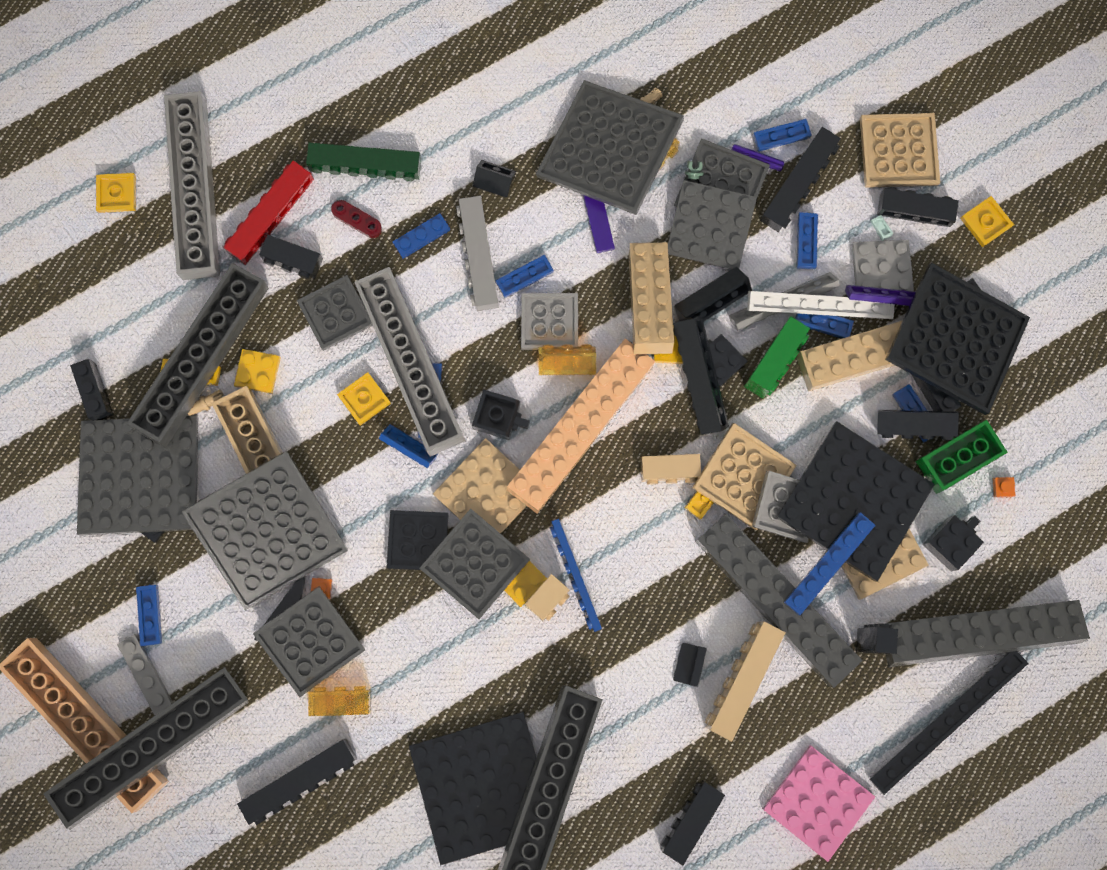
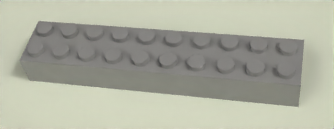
[164,91,220,280]
[355,267,466,457]

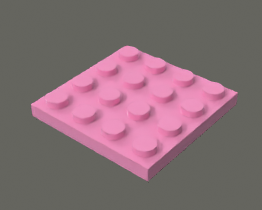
[763,745,875,862]

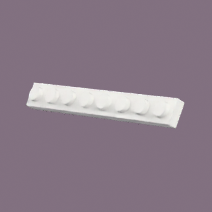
[747,291,895,319]

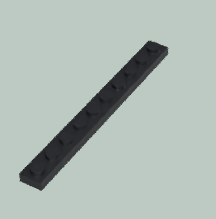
[869,651,1029,795]

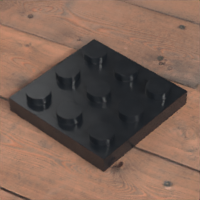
[386,510,449,570]

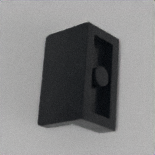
[473,160,516,197]
[673,643,707,687]

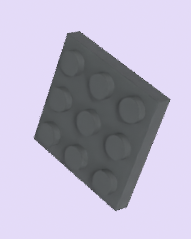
[297,275,373,351]

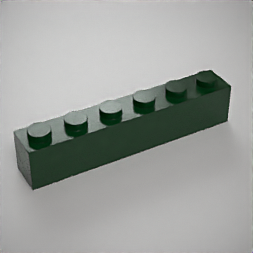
[306,143,422,181]

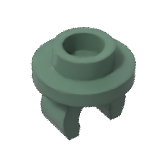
[685,161,704,179]

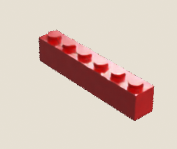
[223,161,314,266]

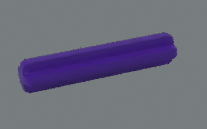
[732,144,784,171]

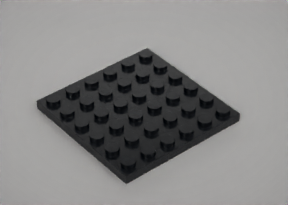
[885,262,1030,415]
[776,421,935,582]
[409,711,537,866]

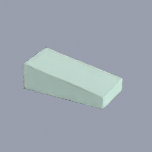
[870,215,893,241]

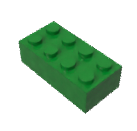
[744,316,810,399]
[915,420,1008,494]

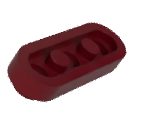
[331,200,382,238]

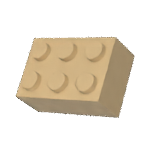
[525,574,570,622]

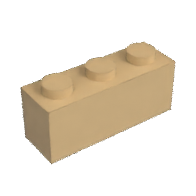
[641,454,701,485]

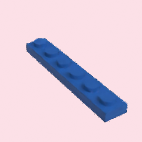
[784,512,875,615]
[549,519,602,632]

